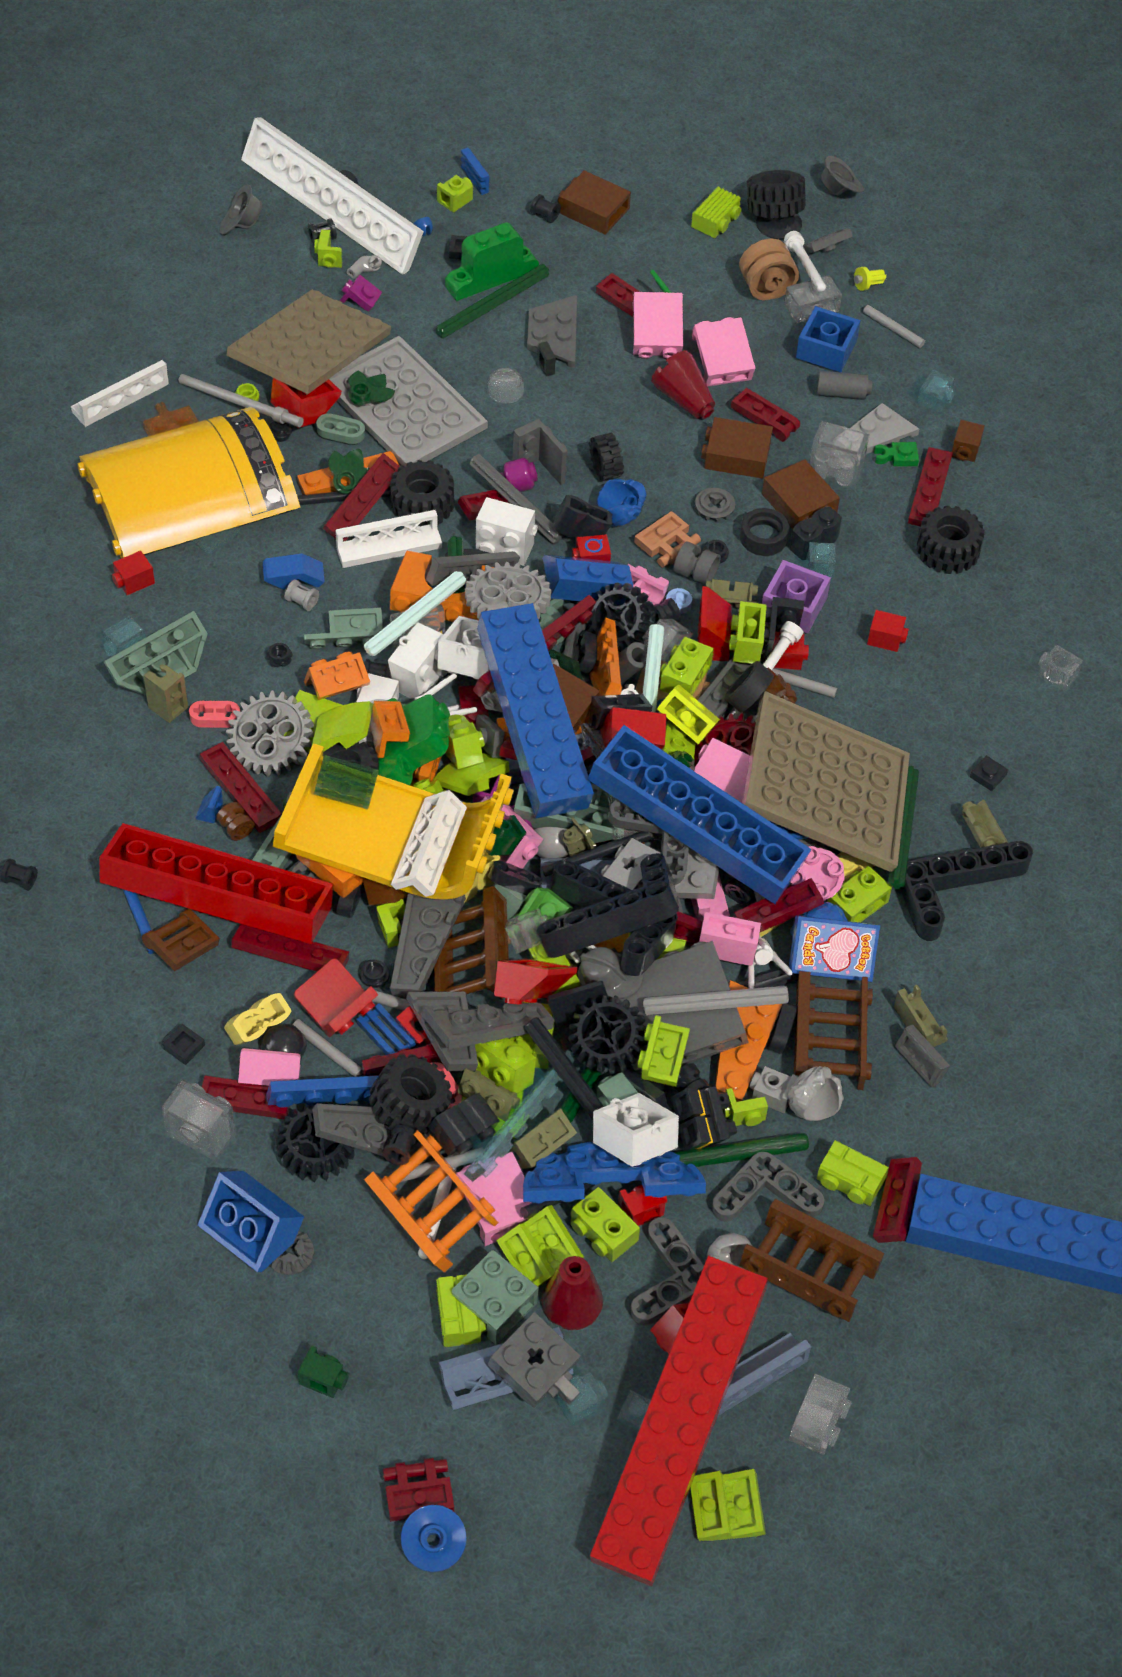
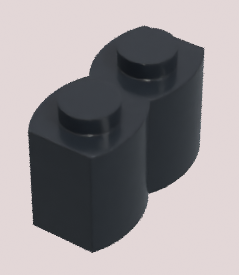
[552,495,612,538]
[790,507,842,560]
[428,1093,500,1156]

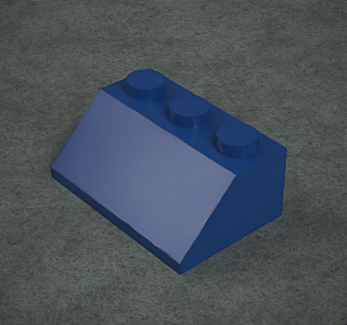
[543,554,633,605]
[197,1171,305,1272]

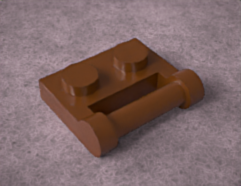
[142,909,220,971]

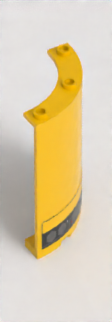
[77,407,300,558]

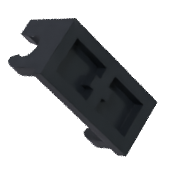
[588,694,653,730]

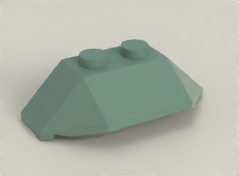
[104,611,208,696]
[514,783,625,843]

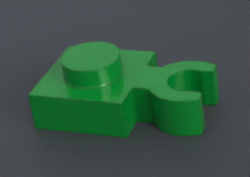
[874,442,919,467]

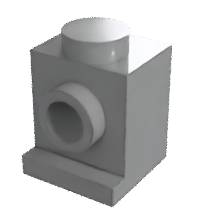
[750,1066,798,1113]

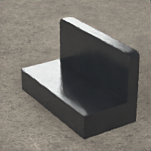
[622,1068,679,1113]

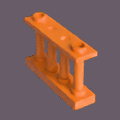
[364,1131,499,1273]

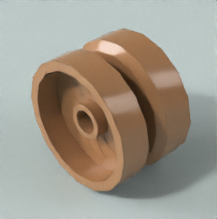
[739,238,799,300]

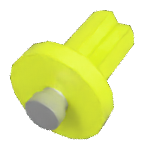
[854,267,886,291]

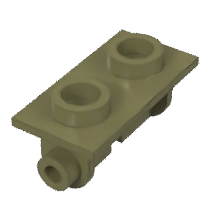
[706,578,758,608]
[962,799,1008,848]
[562,817,597,856]
[457,1068,520,1121]

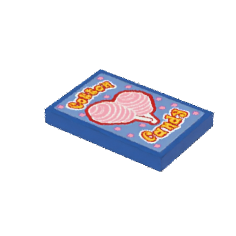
[789,915,880,982]

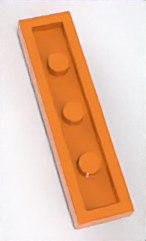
[297,451,399,495]

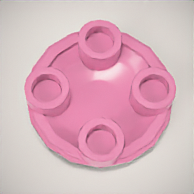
[790,846,844,901]

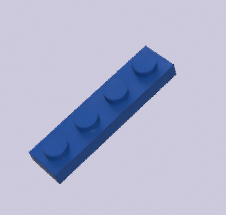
[266,1076,378,1107]

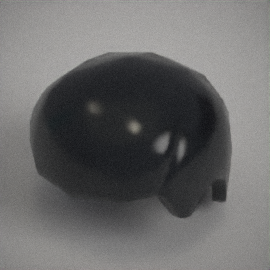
[260,1023,307,1061]

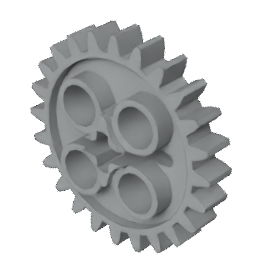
[465,562,551,619]
[226,690,314,777]

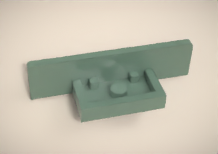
[304,608,410,649]

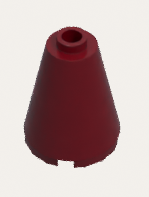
[651,350,715,419]
[542,1256,603,1330]

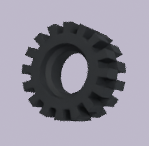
[589,432,624,481]

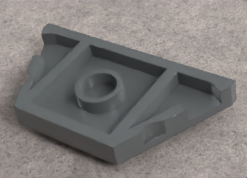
[527,296,577,368]

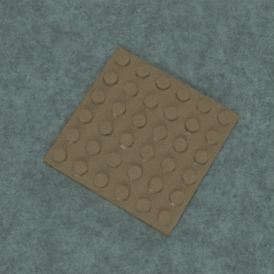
[742,691,910,871]

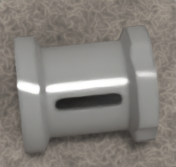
[285,579,319,611]

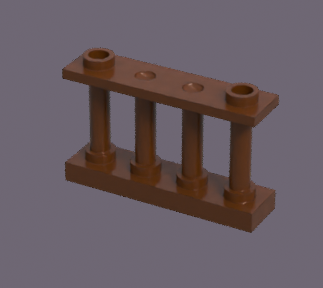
[433,886,509,999]
[793,971,873,1090]
[739,1199,885,1322]

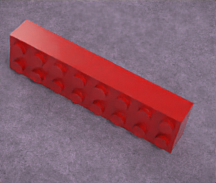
[99,823,333,944]

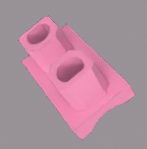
[628,564,669,605]

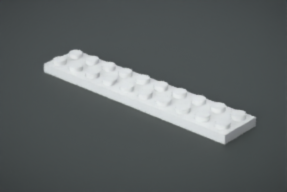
[241,118,424,274]

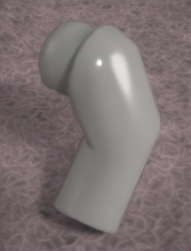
[347,255,382,279]

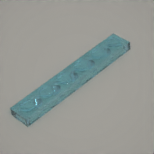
[464,1049,577,1182]

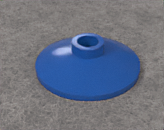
[401,1505,466,1572]

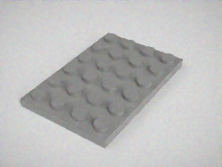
[329,336,488,466]

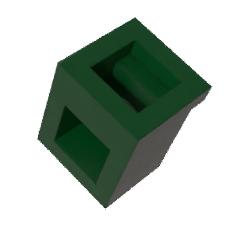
[486,815,527,856]
[298,1345,349,1398]

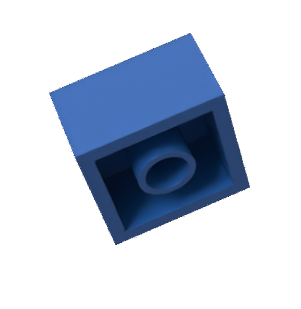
[796,306,861,372]

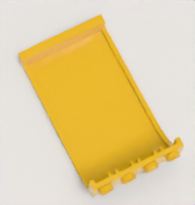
[273,743,514,899]

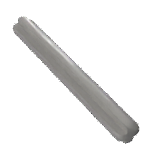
[643,986,789,1015]

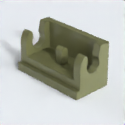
[143,664,188,723]
[894,985,948,1047]
[509,1108,577,1169]

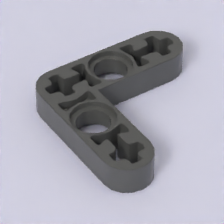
[608,800,688,885]
[712,1152,824,1222]
[631,1218,704,1325]

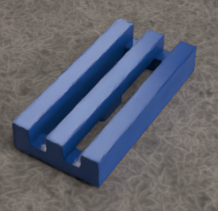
[461,148,489,195]
[357,1003,416,1055]

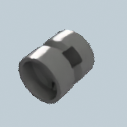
[674,541,721,585]

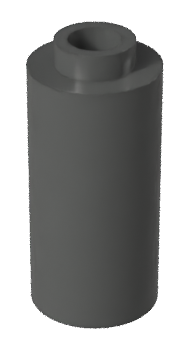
[817,370,872,399]
[618,642,647,684]

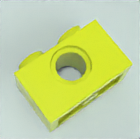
[657,685,720,744]

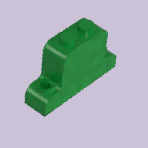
[445,223,539,301]
[378,694,450,785]

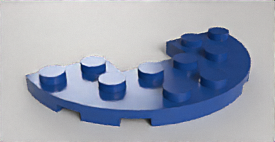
[523,1142,706,1203]

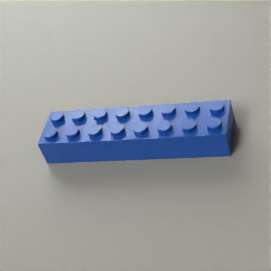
[477,603,594,819]
[588,725,812,904]
[905,1174,1122,1295]

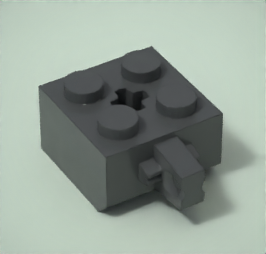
[488,1312,580,1408]

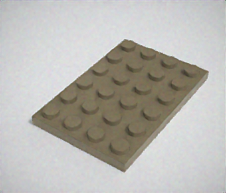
[227,290,391,394]

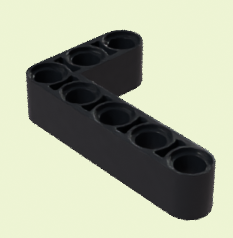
[900,841,1033,941]
[536,853,679,958]
[550,860,678,976]

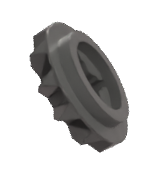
[695,488,735,522]
[269,1231,314,1275]

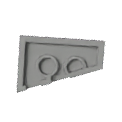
[833,403,919,459]

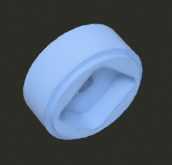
[666,588,692,614]

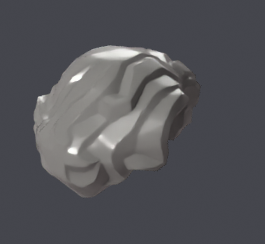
[788,1066,844,1121]

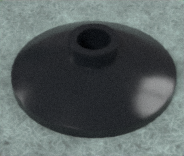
[756,214,802,240]

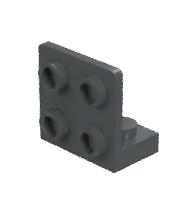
[513,419,568,485]

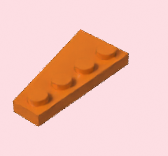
[589,617,622,696]
[714,980,783,1102]

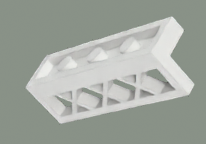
[71,360,169,427]
[336,510,442,568]
[391,790,467,897]

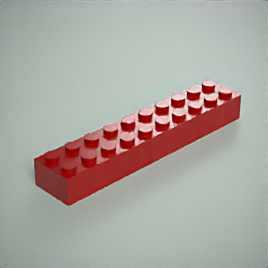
[590,1255,768,1587]

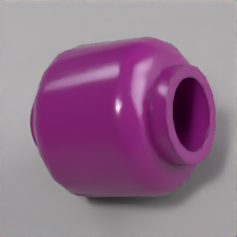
[501,458,538,492]

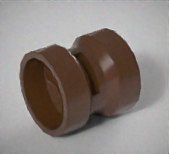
[217,802,255,841]

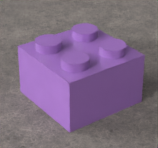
[762,560,831,633]

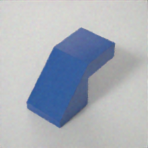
[263,553,324,589]

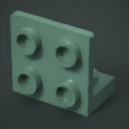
[452,1250,538,1345]

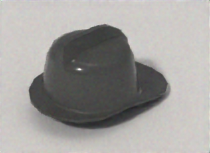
[821,156,864,196]
[219,184,263,235]
[578,947,643,999]

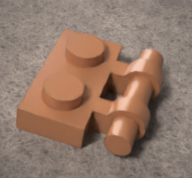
[634,511,701,568]

